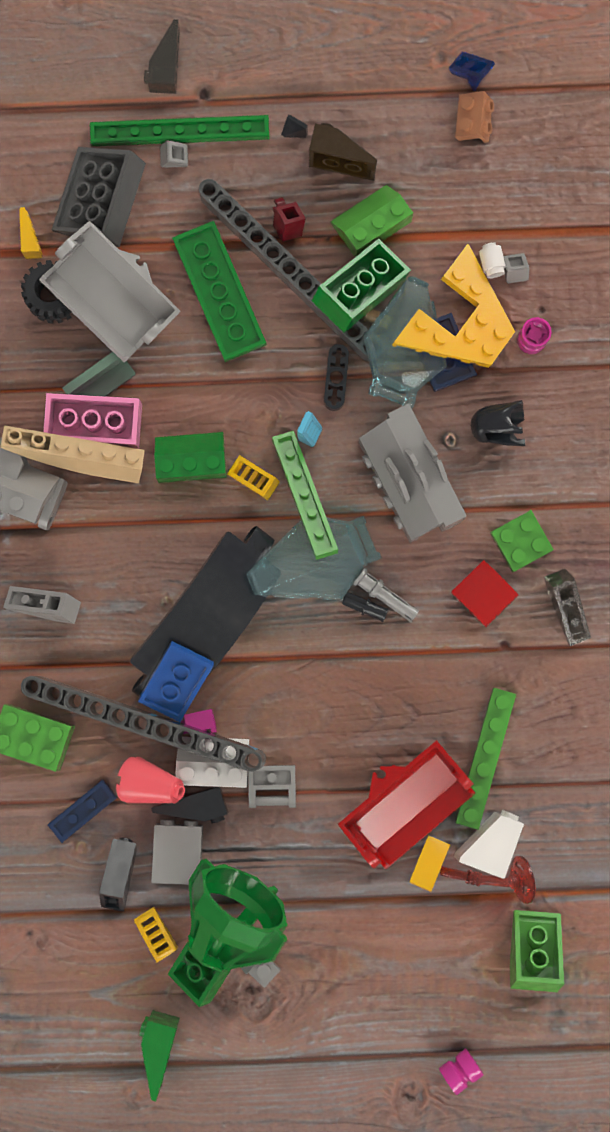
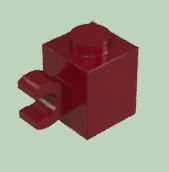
[272,197,306,242]

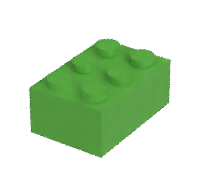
[0,704,75,772]

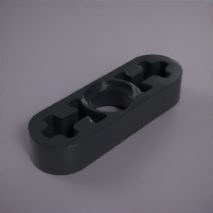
[324,344,349,411]

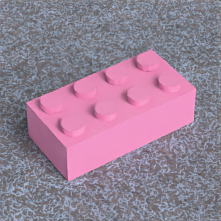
[43,393,142,449]

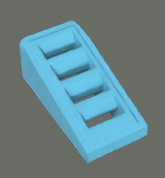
[297,411,322,447]

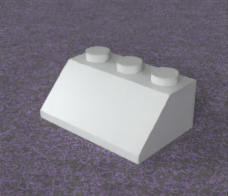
[176,737,249,788]

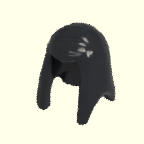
[471,400,525,447]

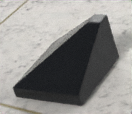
[281,115,308,138]

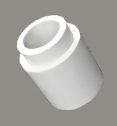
[479,242,506,278]

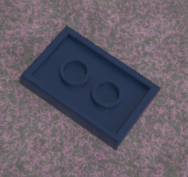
[418,312,477,392]

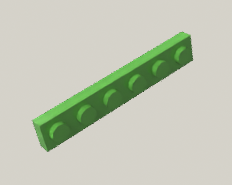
[272,431,338,560]
[455,688,516,830]

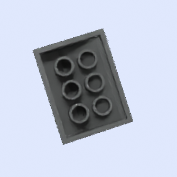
[52,147,146,247]

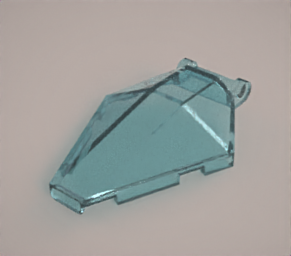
[363,276,447,408]
[247,516,382,601]

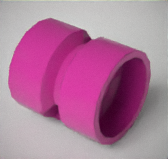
[517,317,552,354]
[439,1048,484,1095]

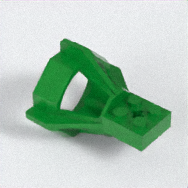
[168,859,288,1007]

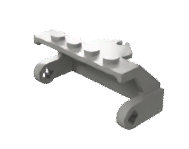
[39,221,181,363]
[358,403,467,543]
[0,438,68,530]

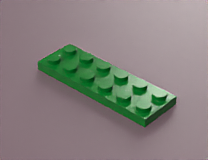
[172,221,267,362]

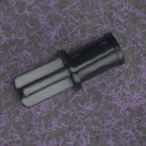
[342,592,389,622]

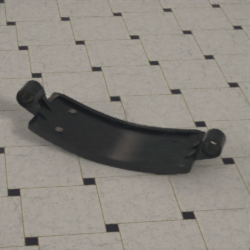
[130,526,281,696]

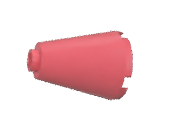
[116,757,185,803]

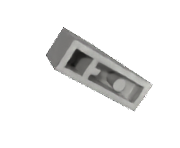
[3,586,81,624]

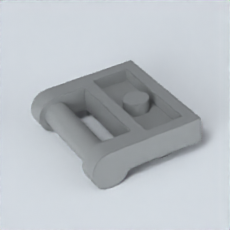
[248,765,296,808]

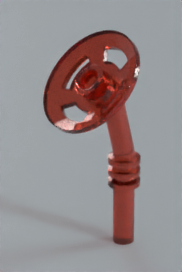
[440,856,536,904]

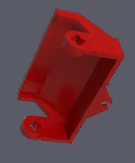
[338,740,476,869]

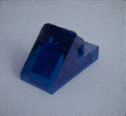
[448,51,495,91]

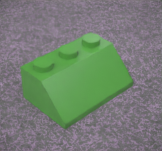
[331,185,413,257]

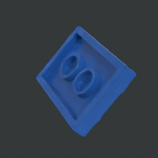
[138,641,214,722]

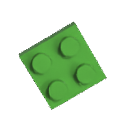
[490,510,554,573]

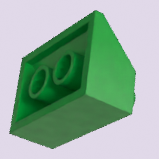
[154,432,227,483]

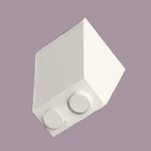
[454,810,524,879]

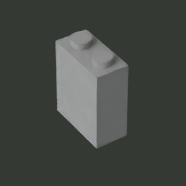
[151,819,203,885]

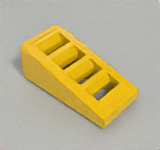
[19,207,43,259]
[227,455,280,500]
[133,907,178,962]

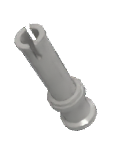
[353,568,419,623]

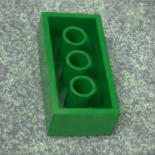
[311,239,411,333]

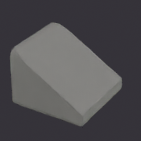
[160,140,188,168]
[503,253,530,283]

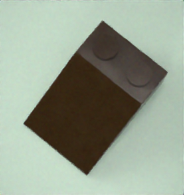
[309,123,377,181]

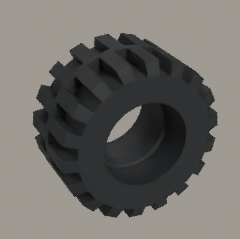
[21,260,72,324]

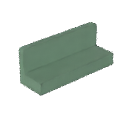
[62,352,136,397]

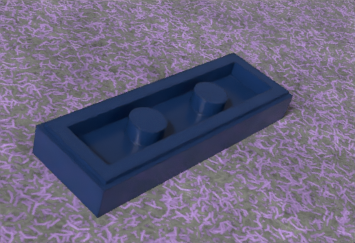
[48,779,118,843]

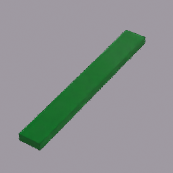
[90,115,270,147]

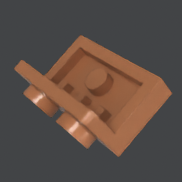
[455,91,494,143]

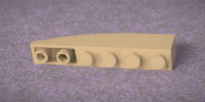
[0,425,145,483]

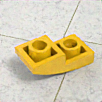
[409,835,450,892]

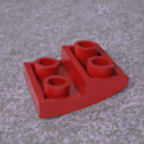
[451,560,519,627]

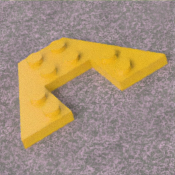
[392,244,515,368]

